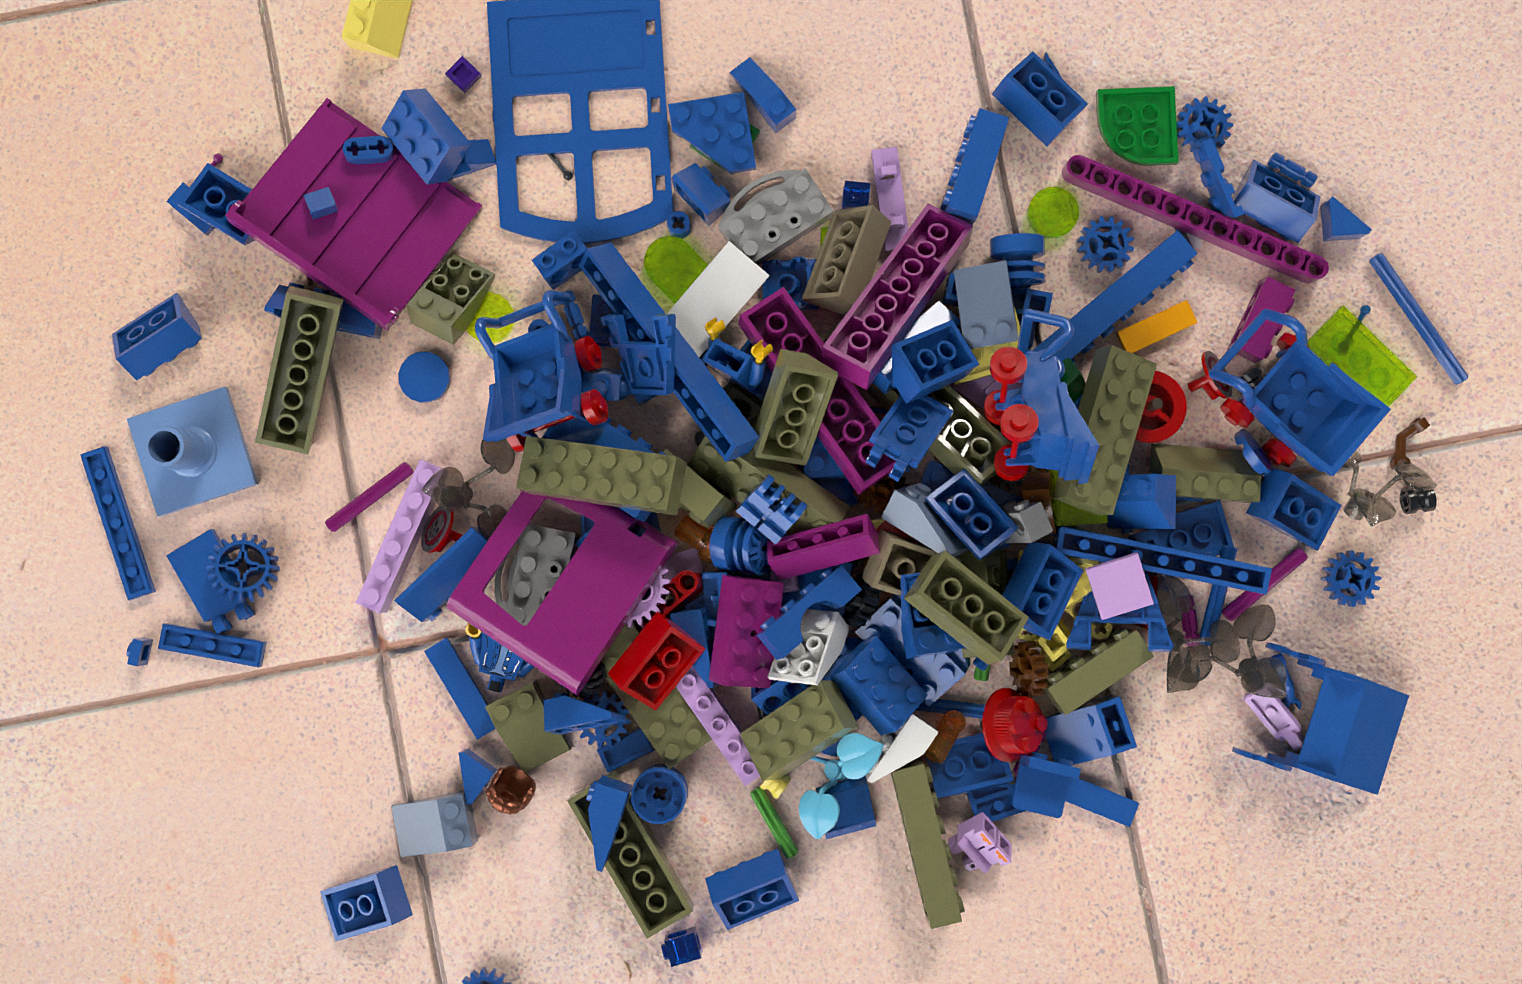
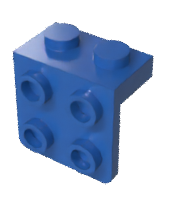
[1011,752,1081,818]

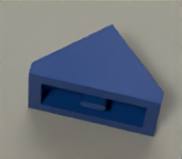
[1320,196,1372,242]
[458,749,498,805]

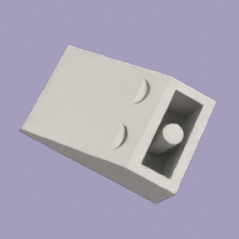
[768,609,849,685]
[865,713,938,783]

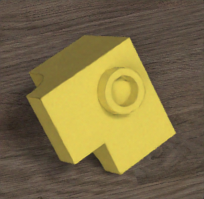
[1030,619,1072,672]

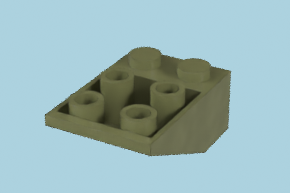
[407,252,495,345]

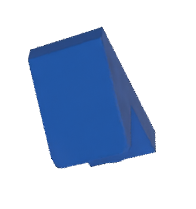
[449,139,496,181]

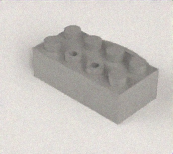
[718,168,834,266]
[495,524,579,626]

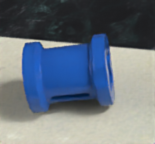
[667,211,691,239]

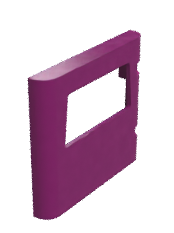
[447,491,679,696]

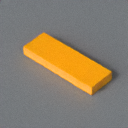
[1116,300,1198,353]

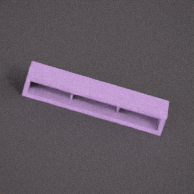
[356,459,450,613]

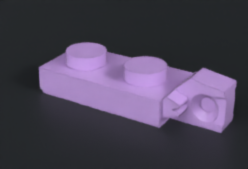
[1243,682,1305,751]

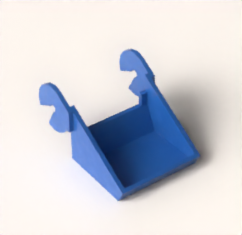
[1232,642,1409,795]

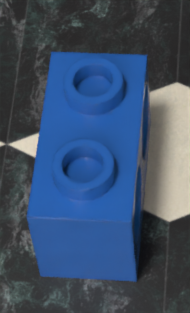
[532,230,587,290]
[751,680,812,715]

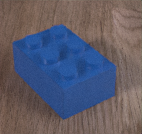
[381,88,472,185]
[829,636,928,736]

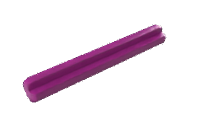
[325,462,414,532]
[1222,548,1308,621]

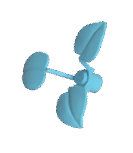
[799,733,884,839]

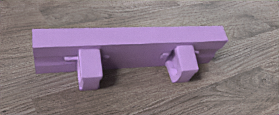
[871,147,908,252]

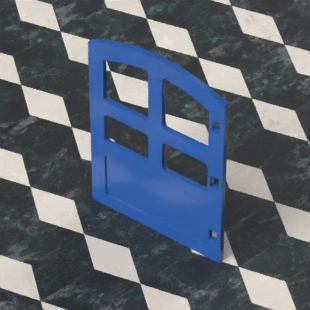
[487,0,673,243]

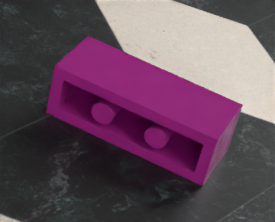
[1227,277,1296,363]

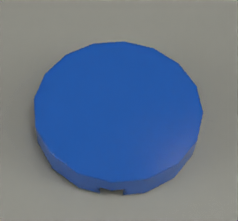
[398,352,451,403]
[1234,429,1273,477]

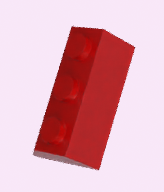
[607,611,705,711]

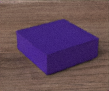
[445,56,482,94]

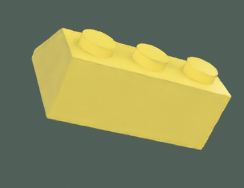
[341,0,413,59]

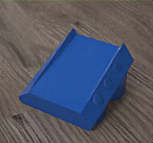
[762,257,819,310]
[816,776,876,840]

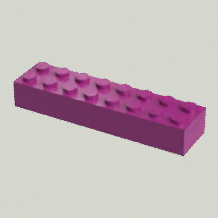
[820,203,973,390]
[738,287,896,495]

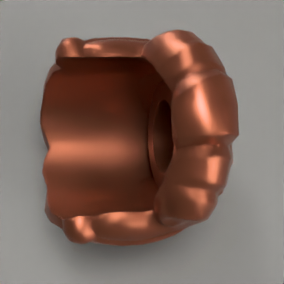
[485,766,536,815]

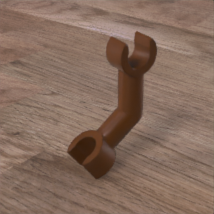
[1390,417,1430,470]

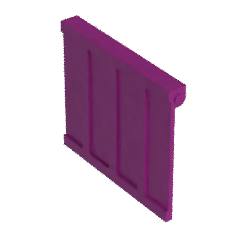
[225,98,482,331]

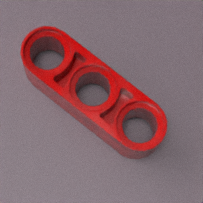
[642,570,703,627]

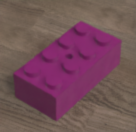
[709,575,784,688]

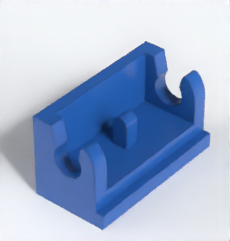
[701,571,731,626]

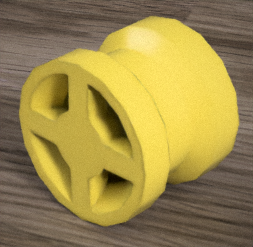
[759,775,791,799]

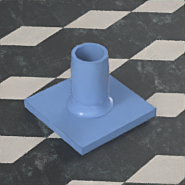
[127,387,259,517]

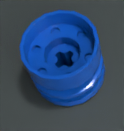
[990,233,1046,289]
[709,516,771,575]
[631,764,688,824]

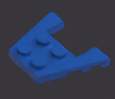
[601,314,676,395]
[1066,571,1173,652]

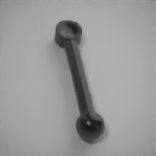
[547,154,573,181]

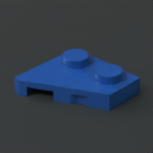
[966,783,1025,822]

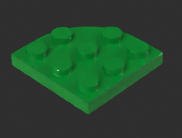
[1096,86,1179,166]

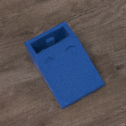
[901,573,965,659]
[1045,694,1137,765]

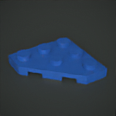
[668,92,756,174]

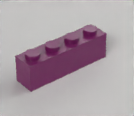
[767,514,880,580]

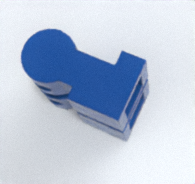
[736,474,807,544]

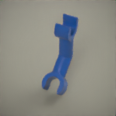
[1269,653,1301,710]

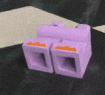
[948,812,1012,874]

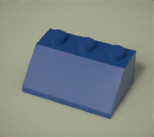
[992,51,1088,147]
[1232,159,1321,243]
[177,163,255,246]
[112,293,202,381]
[891,320,979,404]
[925,468,1018,560]
[1100,474,1176,529]
[1002,542,1083,640]
[705,849,799,930]

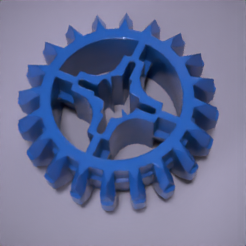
[205,533,280,603]

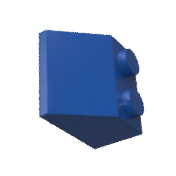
[671,163,731,226]

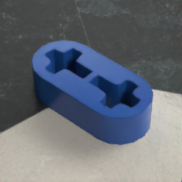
[343,136,394,165]

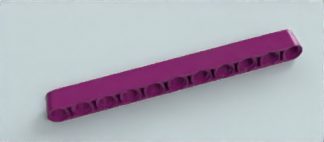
[1062,155,1329,284]

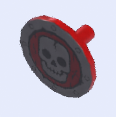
[1187,351,1232,400]
[421,504,463,553]

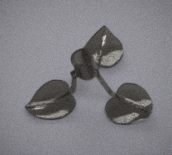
[422,438,515,540]
[1342,450,1437,527]
[1156,573,1240,693]
[1169,604,1287,698]

